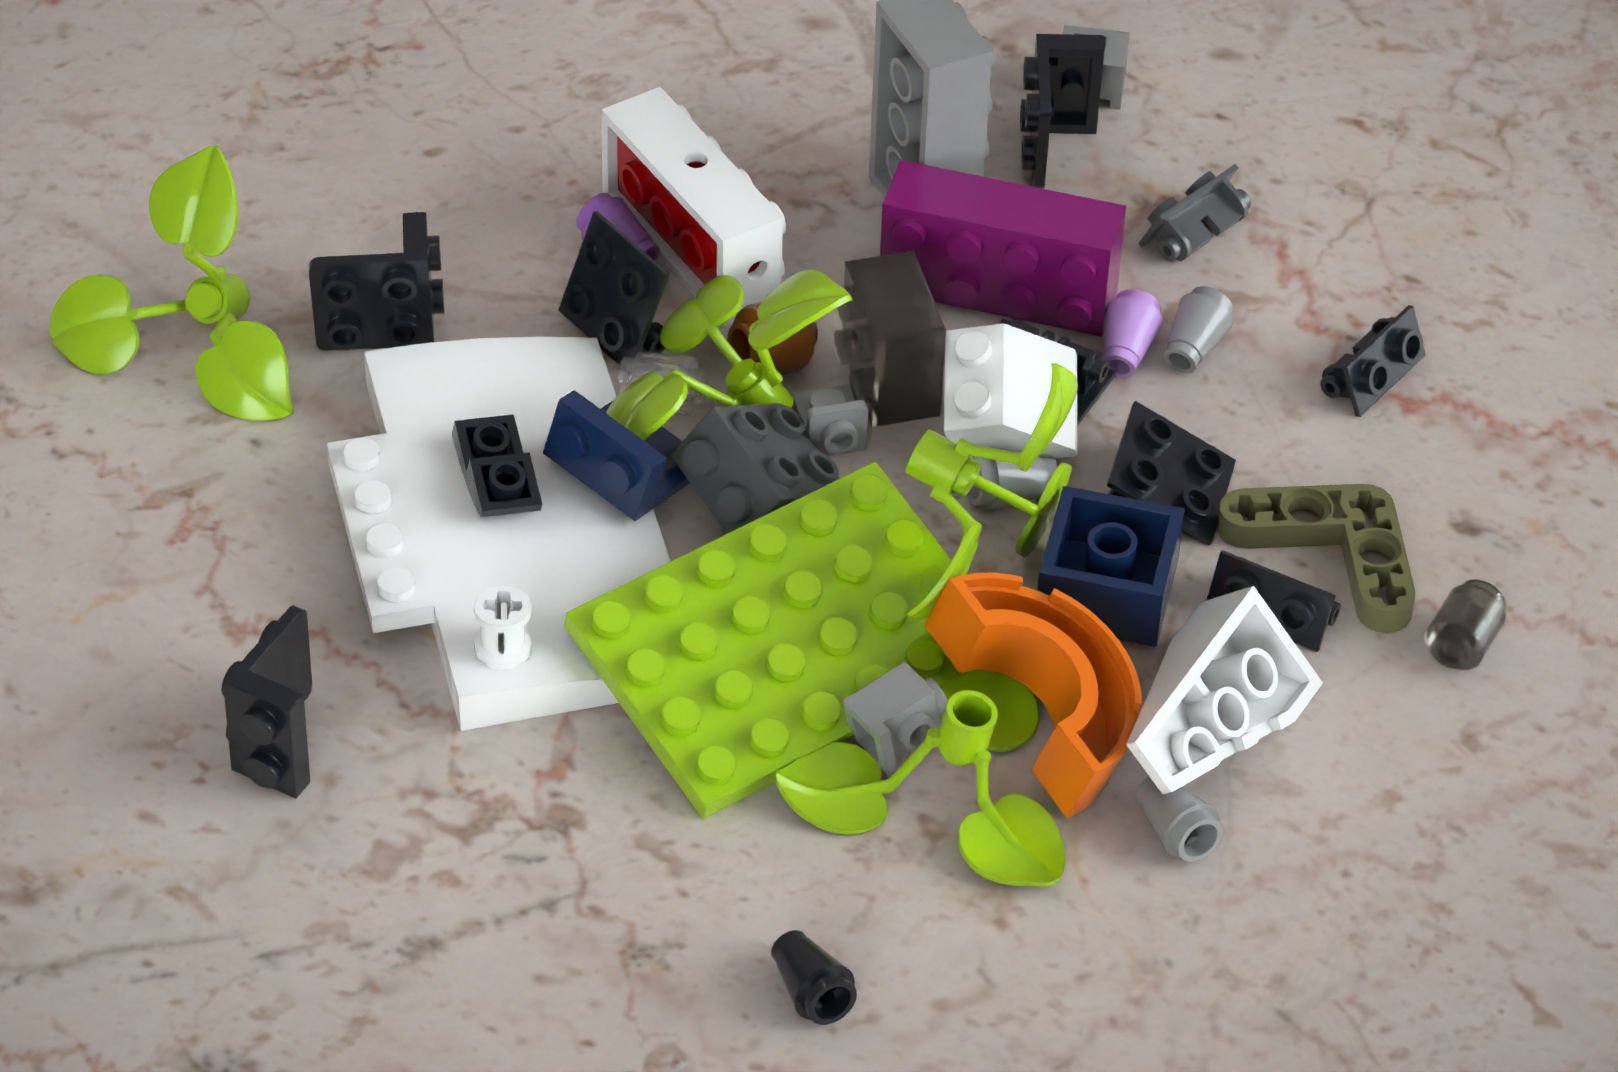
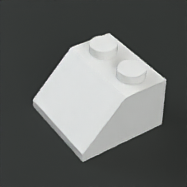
[944,324,1077,459]

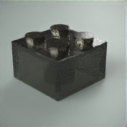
[834,251,946,427]

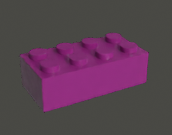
[878,160,1126,337]

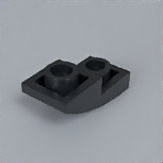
[452,414,542,517]

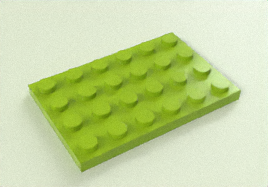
[564,461,970,819]

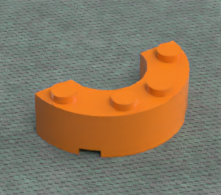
[924,572,1143,819]

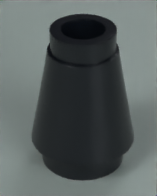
[771,930,857,1025]

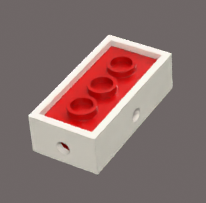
[601,87,786,327]

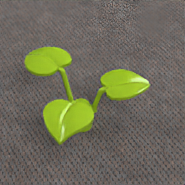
[49,146,294,421]
[606,269,853,440]
[904,363,1078,619]
[775,670,1066,887]

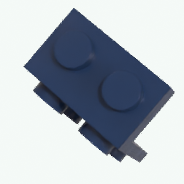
[543,390,690,521]

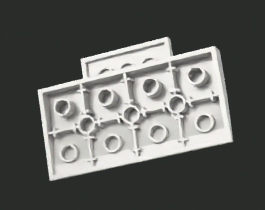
[327,336,671,731]

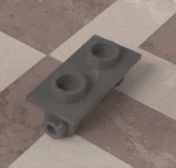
[1138,164,1251,261]

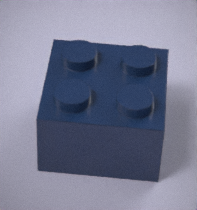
[1037,486,1185,647]

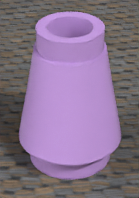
[1103,289,1163,378]

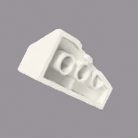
[1126,586,1323,794]

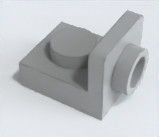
[792,384,868,456]

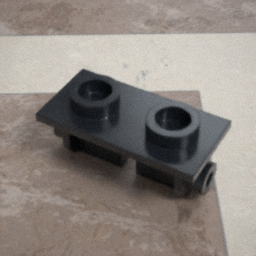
[1320,305,1426,417]
[1207,550,1341,652]

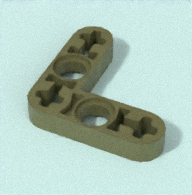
[1217,484,1415,633]

